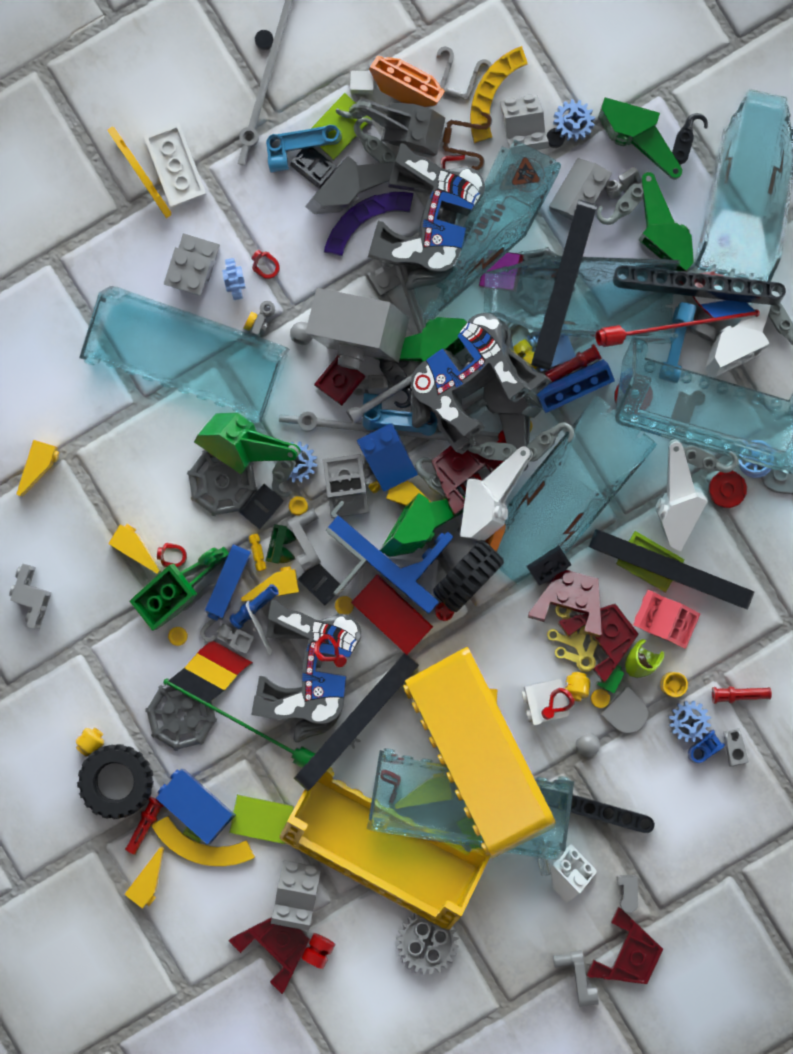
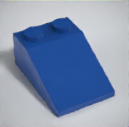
[357,423,418,492]

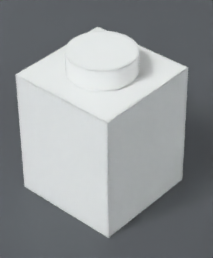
[350,71,377,95]

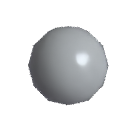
[290,322,313,345]
[576,733,600,757]

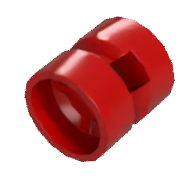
[301,933,336,969]

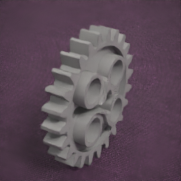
[396,914,459,975]

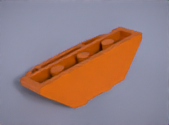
[369,56,445,107]

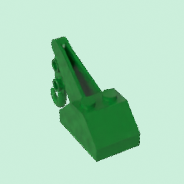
[129,547,229,631]

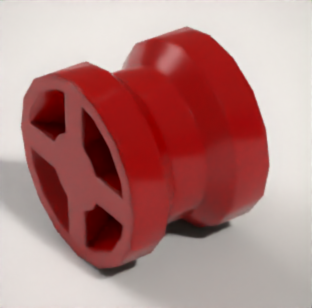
[435,602,454,621]

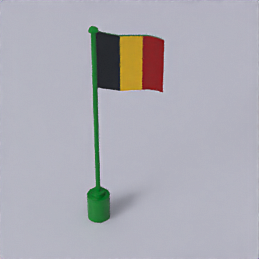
[163,641,315,768]

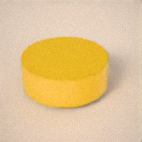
[243,311,258,331]
[289,496,308,516]
[335,596,354,615]
[168,627,188,646]
[590,689,610,708]

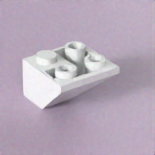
[551,843,597,903]

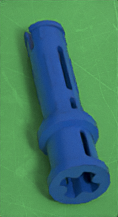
[229,584,279,629]

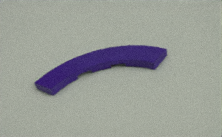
[324,191,414,256]

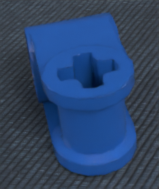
[687,729,725,763]

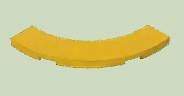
[470,46,528,144]
[107,126,172,219]
[151,816,255,866]

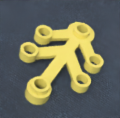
[547,606,598,672]

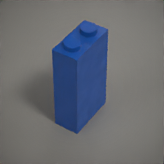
[156,769,236,844]

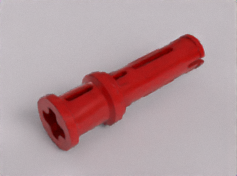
[544,344,602,383]
[711,686,772,704]
[125,796,164,855]

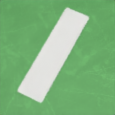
[246,601,273,655]

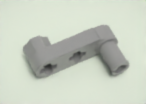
[287,508,321,572]
[553,950,599,1007]

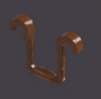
[442,112,492,170]

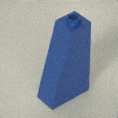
[205,544,251,621]

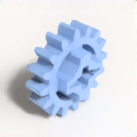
[553,99,595,142]
[222,258,246,300]
[287,441,317,483]
[669,701,711,742]

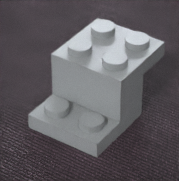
[500,95,549,154]
[164,233,220,296]
[322,454,369,518]
[9,564,52,629]
[271,860,322,931]

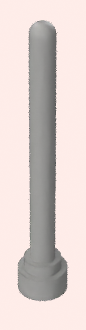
[346,375,412,424]

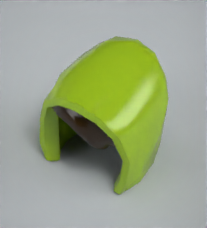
[625,639,665,678]

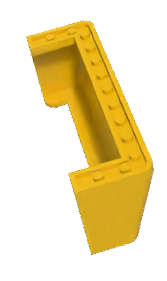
[403,647,556,859]
[279,767,490,930]

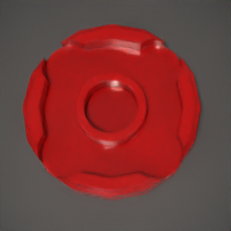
[708,471,747,508]

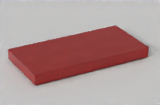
[351,574,433,655]

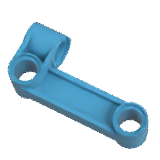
[266,125,342,173]
[659,302,697,382]
[362,393,438,436]

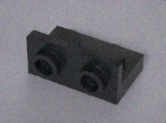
[526,545,571,586]

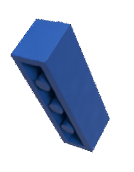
[535,359,615,413]

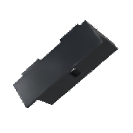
[290,148,337,189]
[239,484,284,530]
[298,564,340,606]

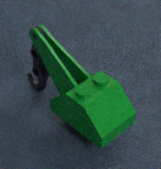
[598,97,708,180]
[373,317,467,408]

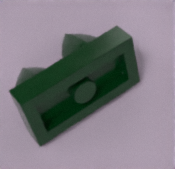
[265,524,296,564]

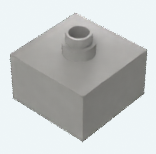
[305,288,410,370]

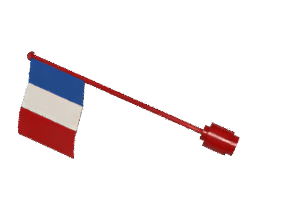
[595,271,760,347]

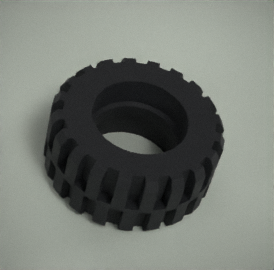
[433,540,504,612]
[77,744,154,819]

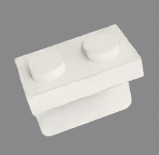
[522,679,569,725]

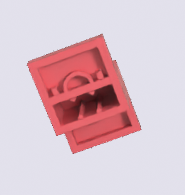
[633,590,700,649]

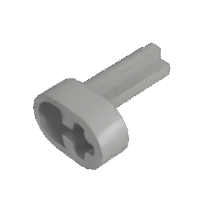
[690,310,718,341]

